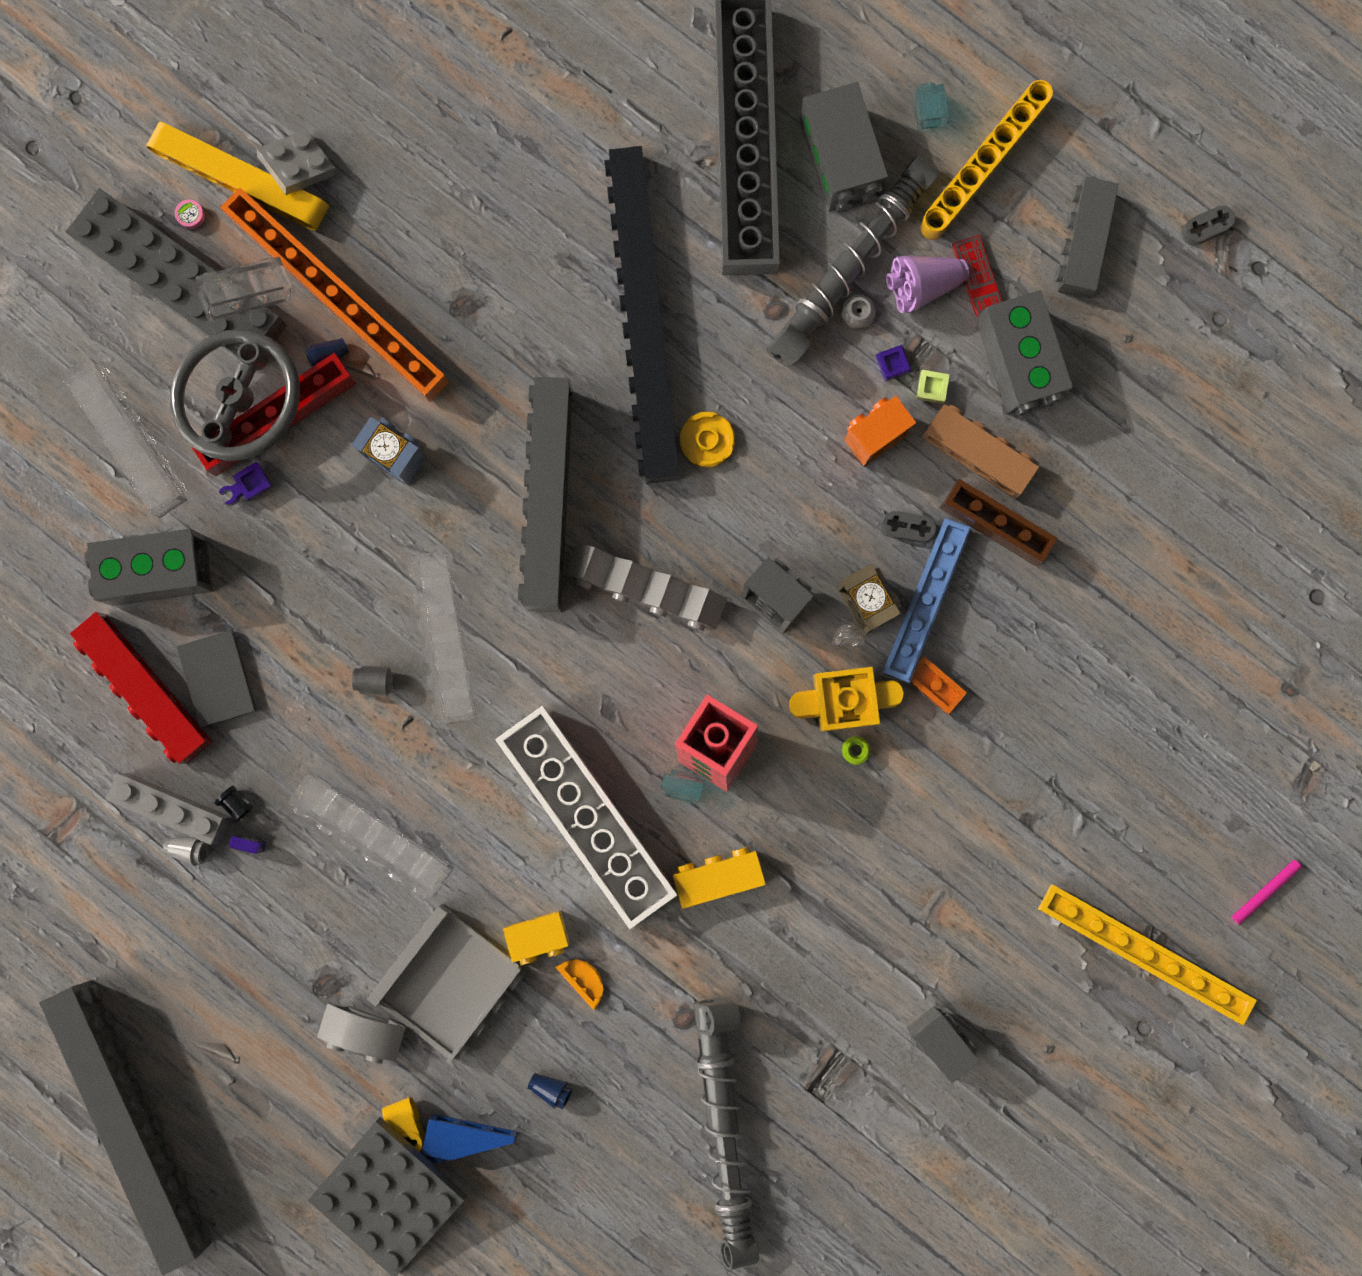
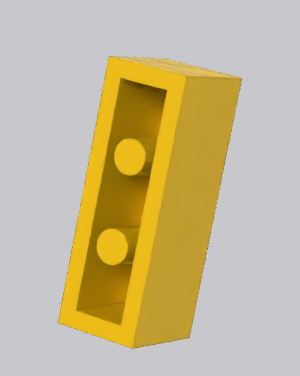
[673,847,766,909]

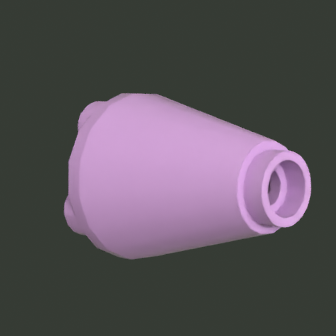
[886,256,969,313]

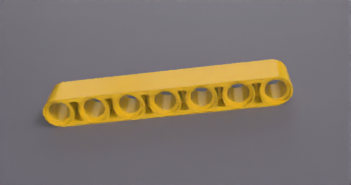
[920,80,1053,240]
[146,122,329,231]

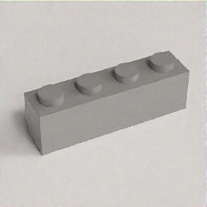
[105,773,232,845]

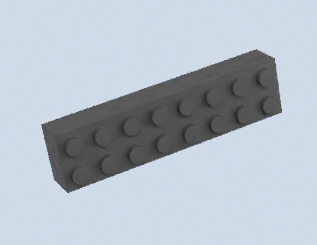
[65,188,287,360]
[518,377,573,612]

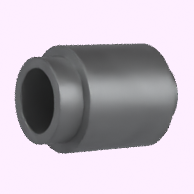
[352,666,396,696]

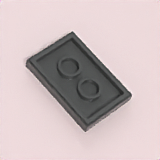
[177,630,257,728]

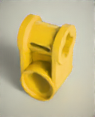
[382,1097,426,1152]

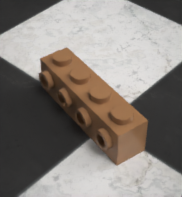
[922,404,1039,499]

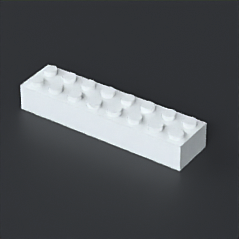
[495,706,677,929]

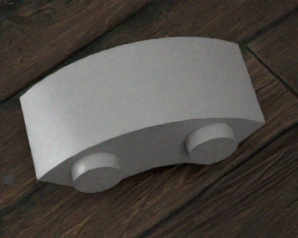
[317,1003,406,1064]

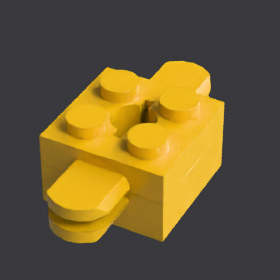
[789,667,903,732]

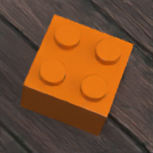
[844,396,916,466]

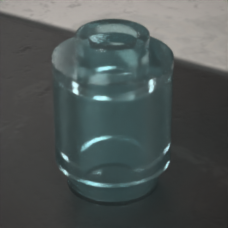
[661,769,705,803]

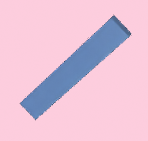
[883,518,972,684]

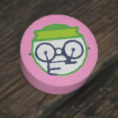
[175,199,205,230]

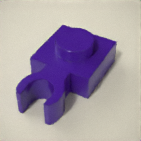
[219,461,273,506]

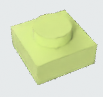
[916,370,950,404]

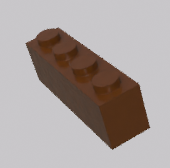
[940,479,1058,567]

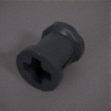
[214,785,253,823]

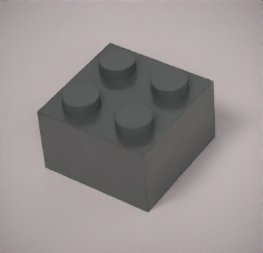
[907,1007,979,1084]

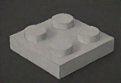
[257,130,335,195]

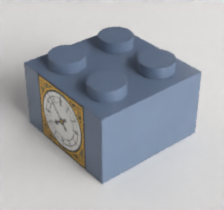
[352,417,427,486]

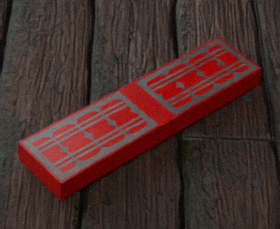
[952,235,1002,318]

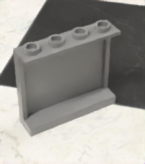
[367,904,523,1064]

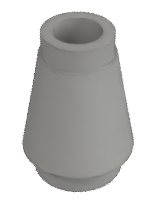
[163,838,209,866]

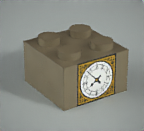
[836,563,901,635]

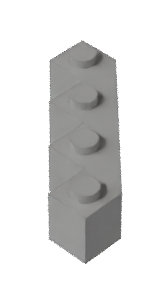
[565,543,728,631]

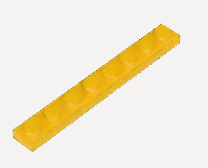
[1038,884,1257,1026]

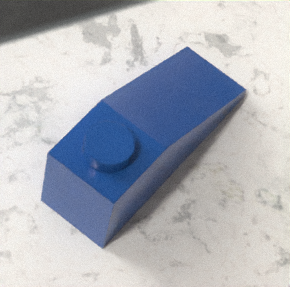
[422,1114,518,1163]

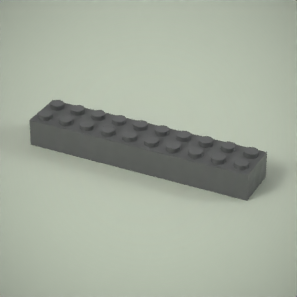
[715,0,780,275]
[39,980,212,1276]

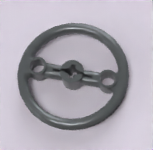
[170,329,300,461]

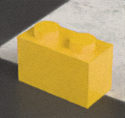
[503,910,570,965]

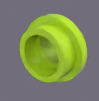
[842,736,871,765]

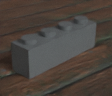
[1055,177,1119,299]

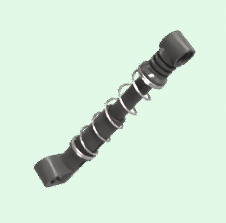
[767,153,940,367]
[693,999,759,1270]

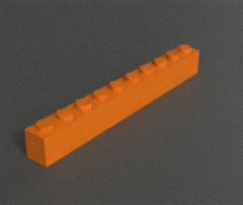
[220,187,449,403]

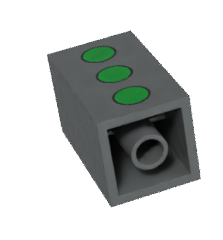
[800,82,888,212]
[976,290,1073,416]
[85,529,213,606]

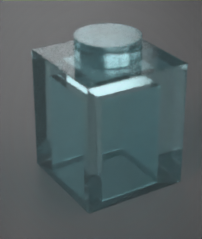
[913,82,949,130]

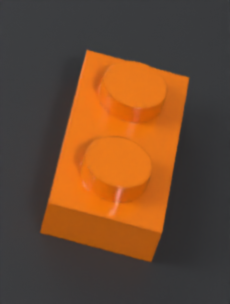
[910,656,967,715]

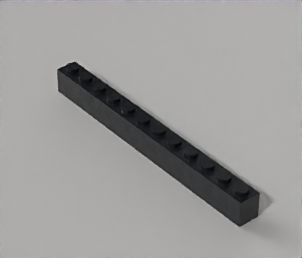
[604,146,679,484]

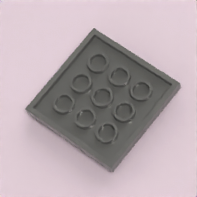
[308,1117,468,1276]

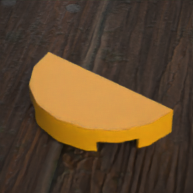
[555,959,604,1010]

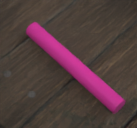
[1231,860,1302,926]

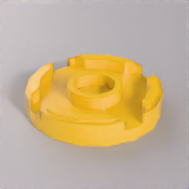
[680,412,735,468]

